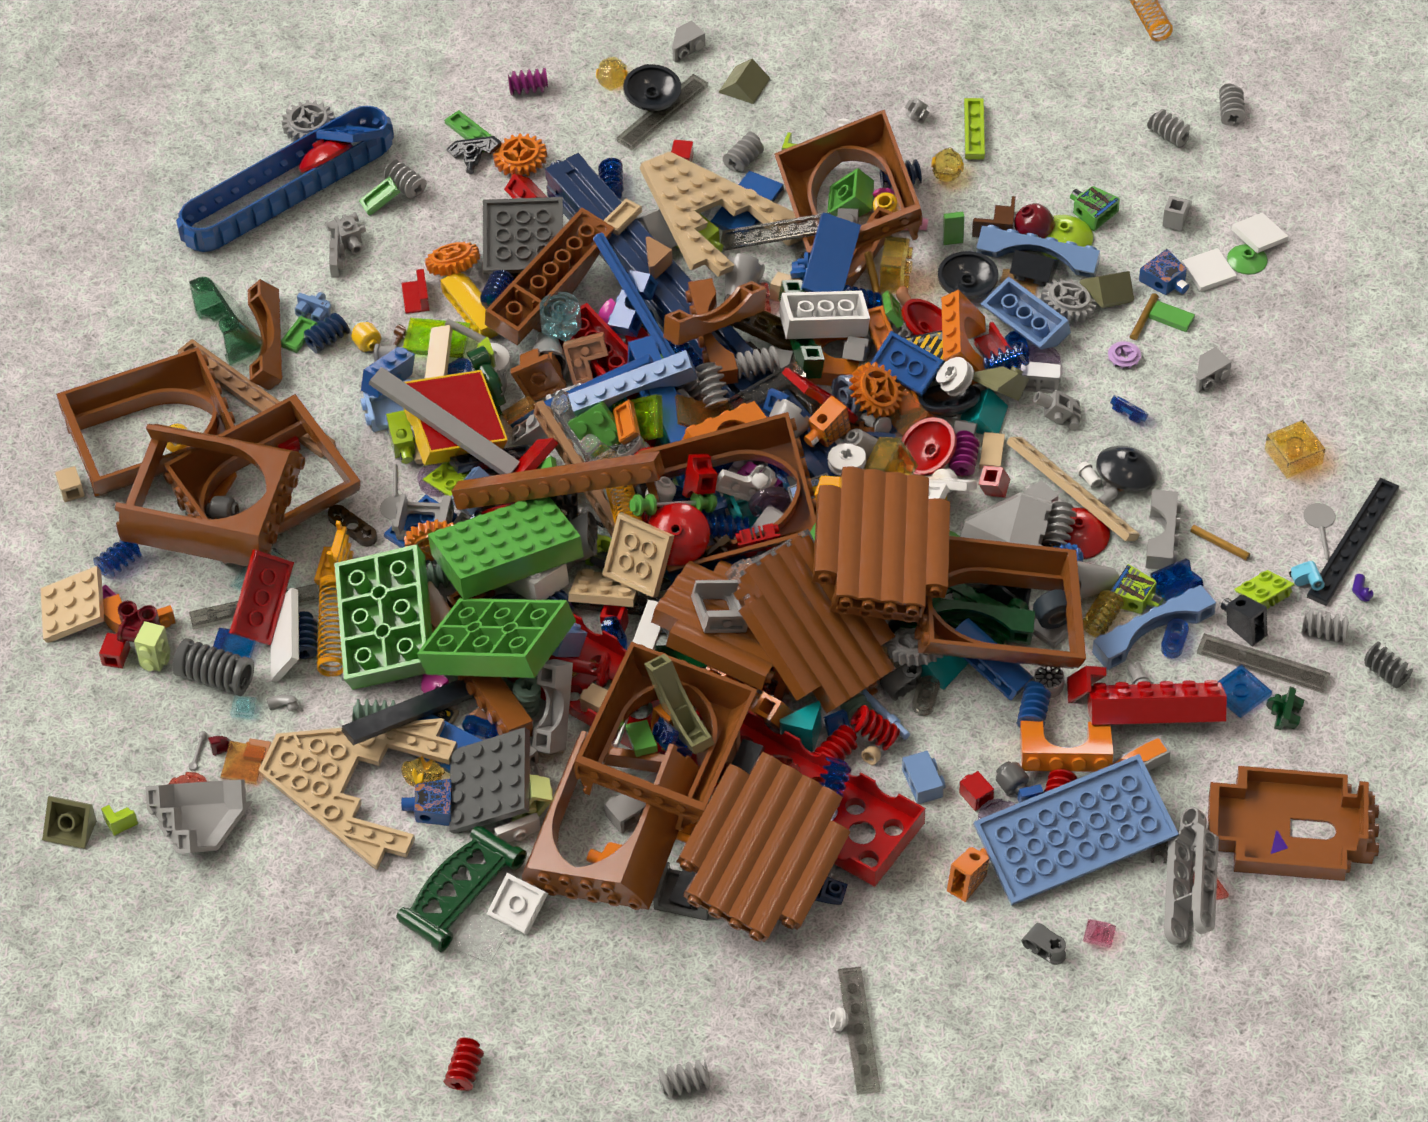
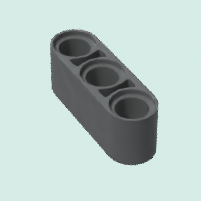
[569,511,598,564]

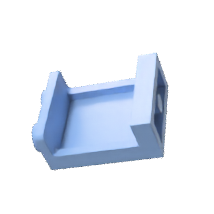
[360,379,411,432]

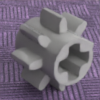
[904,98,930,122]

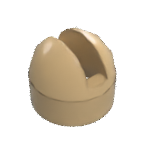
[861,746,881,766]

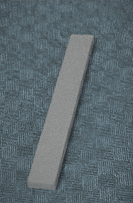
[369,367,520,475]

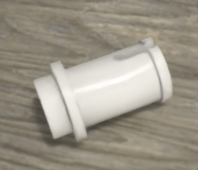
[1077,462,1102,489]

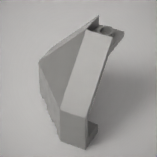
[960,492,1052,546]
[145,779,253,853]

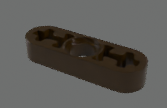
[327,505,377,547]

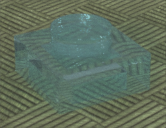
[230,696,257,719]

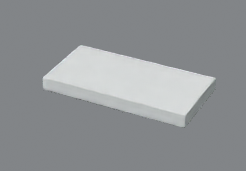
[271,588,299,682]

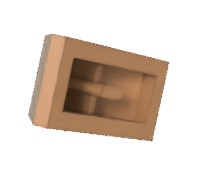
[646,237,673,279]

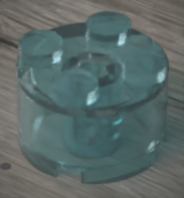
[539,292,582,341]

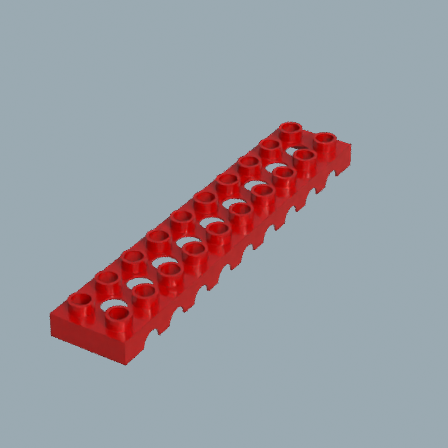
[507,614,926,887]

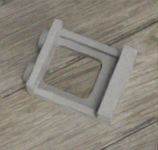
[392,493,455,540]
[691,580,748,633]

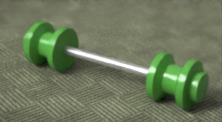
[629,492,717,516]

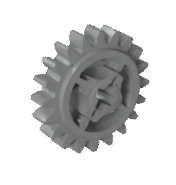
[281,100,335,142]
[1040,278,1097,323]
[887,628,943,666]

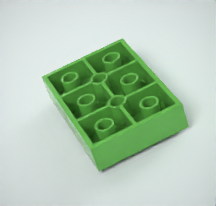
[428,497,584,600]
[334,544,432,690]
[417,598,576,678]

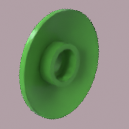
[1227,244,1267,275]

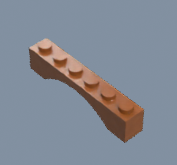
[843,206,894,291]
[685,278,738,385]
[247,279,283,390]
[663,281,767,345]

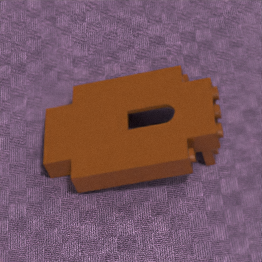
[1207,766,1379,881]

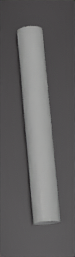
[445,318,503,346]

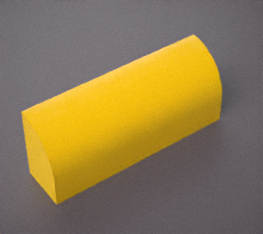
[440,273,500,339]

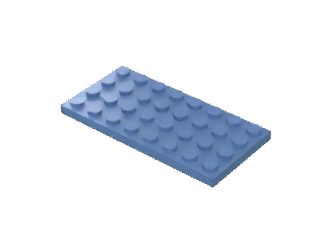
[973,754,1179,906]

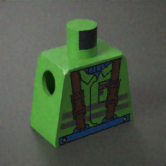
[1070,186,1120,231]

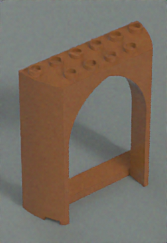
[774,109,923,254]
[56,347,236,497]
[163,394,361,564]
[638,412,817,573]
[115,424,305,567]
[914,536,1086,669]
[574,641,757,830]
[521,731,700,910]

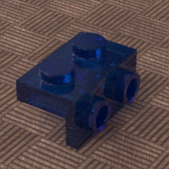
[1150,558,1204,601]
[652,717,693,757]

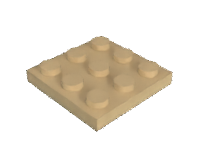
[602,513,674,597]
[41,566,104,643]
[568,569,639,607]

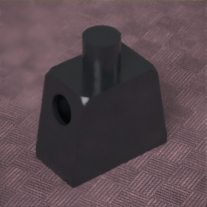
[1220,595,1268,647]

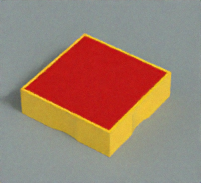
[403,370,508,466]

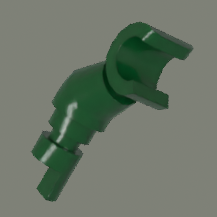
[466,346,506,417]

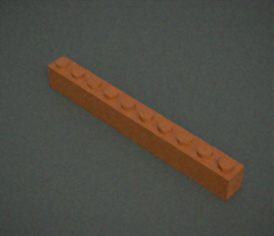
[451,451,665,510]
[428,581,533,737]

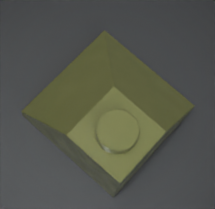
[972,366,1029,401]

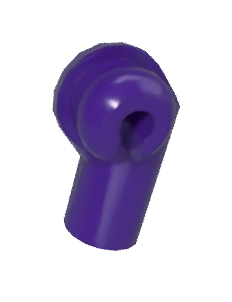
[1352,574,1374,602]

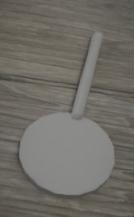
[380,464,410,520]
[1303,503,1335,560]

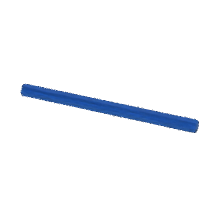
[593,233,675,358]
[508,354,653,428]

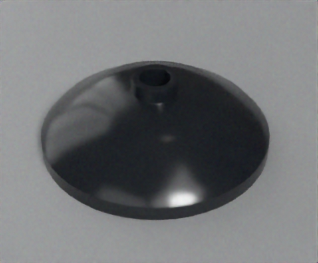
[623,64,681,111]
[938,251,998,299]
[919,384,981,417]
[1096,445,1158,492]

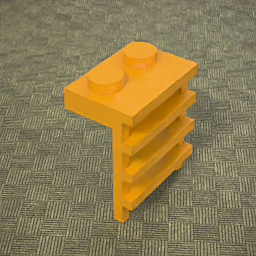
[314,521,354,586]

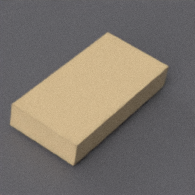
[604,199,642,235]
[979,432,1005,469]

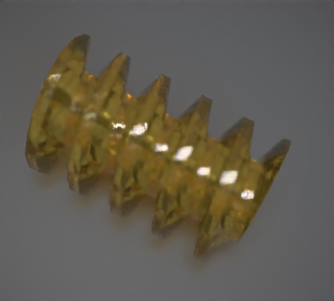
[1083,590,1124,638]

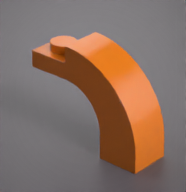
[103,594,176,633]

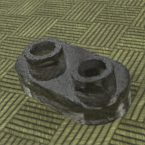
[912,675,940,716]

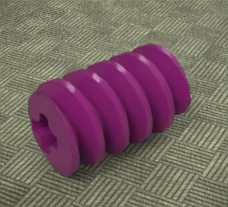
[508,68,548,95]
[948,430,980,476]

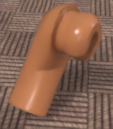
[896,286,911,306]

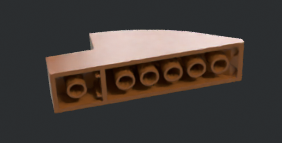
[485,208,615,346]

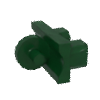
[1266,686,1305,730]

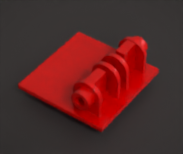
[735,523,782,557]

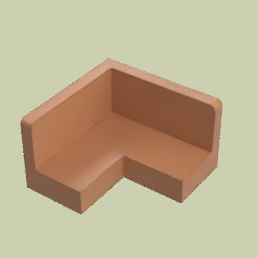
[563,332,608,385]

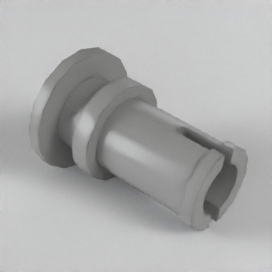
[860,412,891,433]
[1127,662,1153,684]

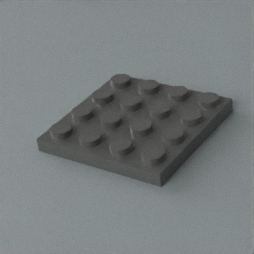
[483,197,563,274]
[449,727,530,834]

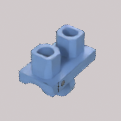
[295,292,332,322]

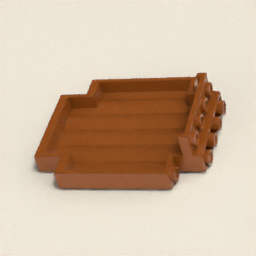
[812,466,950,622]
[733,534,895,714]
[651,560,791,701]
[676,752,851,942]

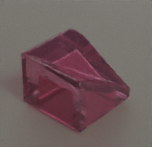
[1083,919,1116,948]

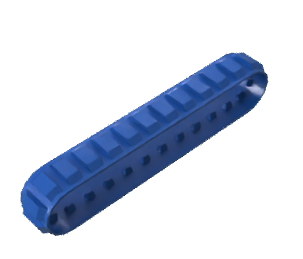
[176,106,394,252]

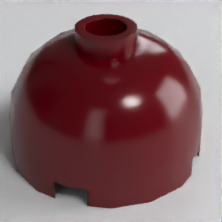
[1014,203,1055,239]

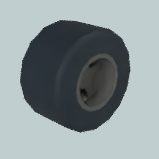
[1033,589,1067,629]

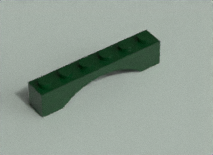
[778,280,825,379]
[900,597,1035,645]

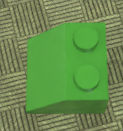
[827,168,874,217]

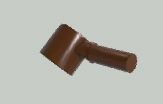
[393,324,408,347]

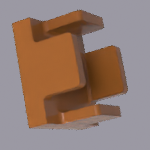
[511,348,567,403]

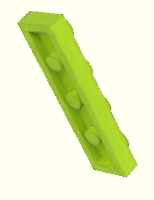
[964,98,985,159]

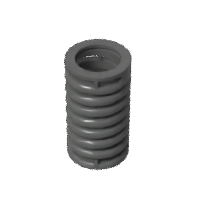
[172,638,254,696]

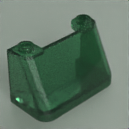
[189,277,262,365]

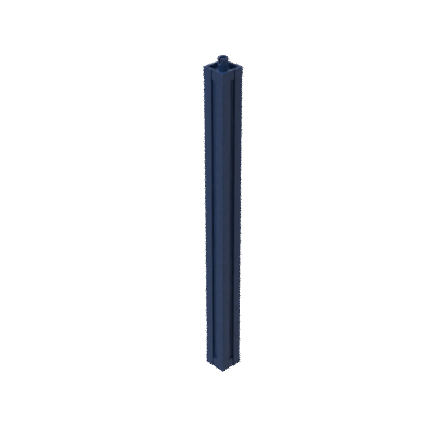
[545,152,840,478]

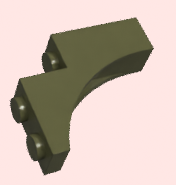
[645,654,714,754]

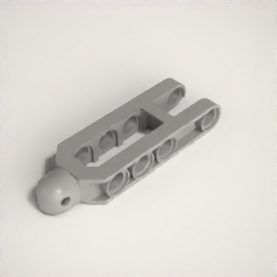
[1164,807,1219,945]

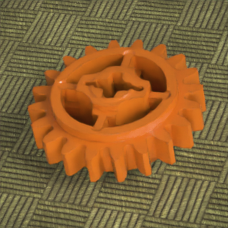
[493,133,548,177]
[425,241,481,276]
[849,362,903,419]
[404,519,454,561]

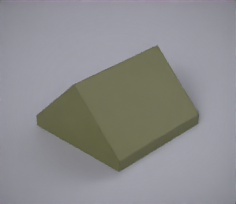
[719,58,770,104]
[1079,271,1134,308]
[42,796,97,849]

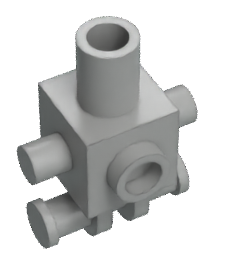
[325,212,366,255]
[1033,390,1081,430]

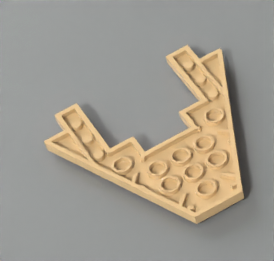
[640,151,802,277]
[259,718,458,870]

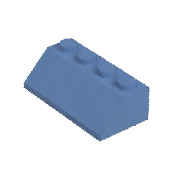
[981,277,1071,349]

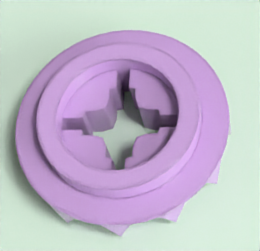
[1108,341,1141,369]

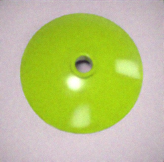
[1040,215,1093,260]

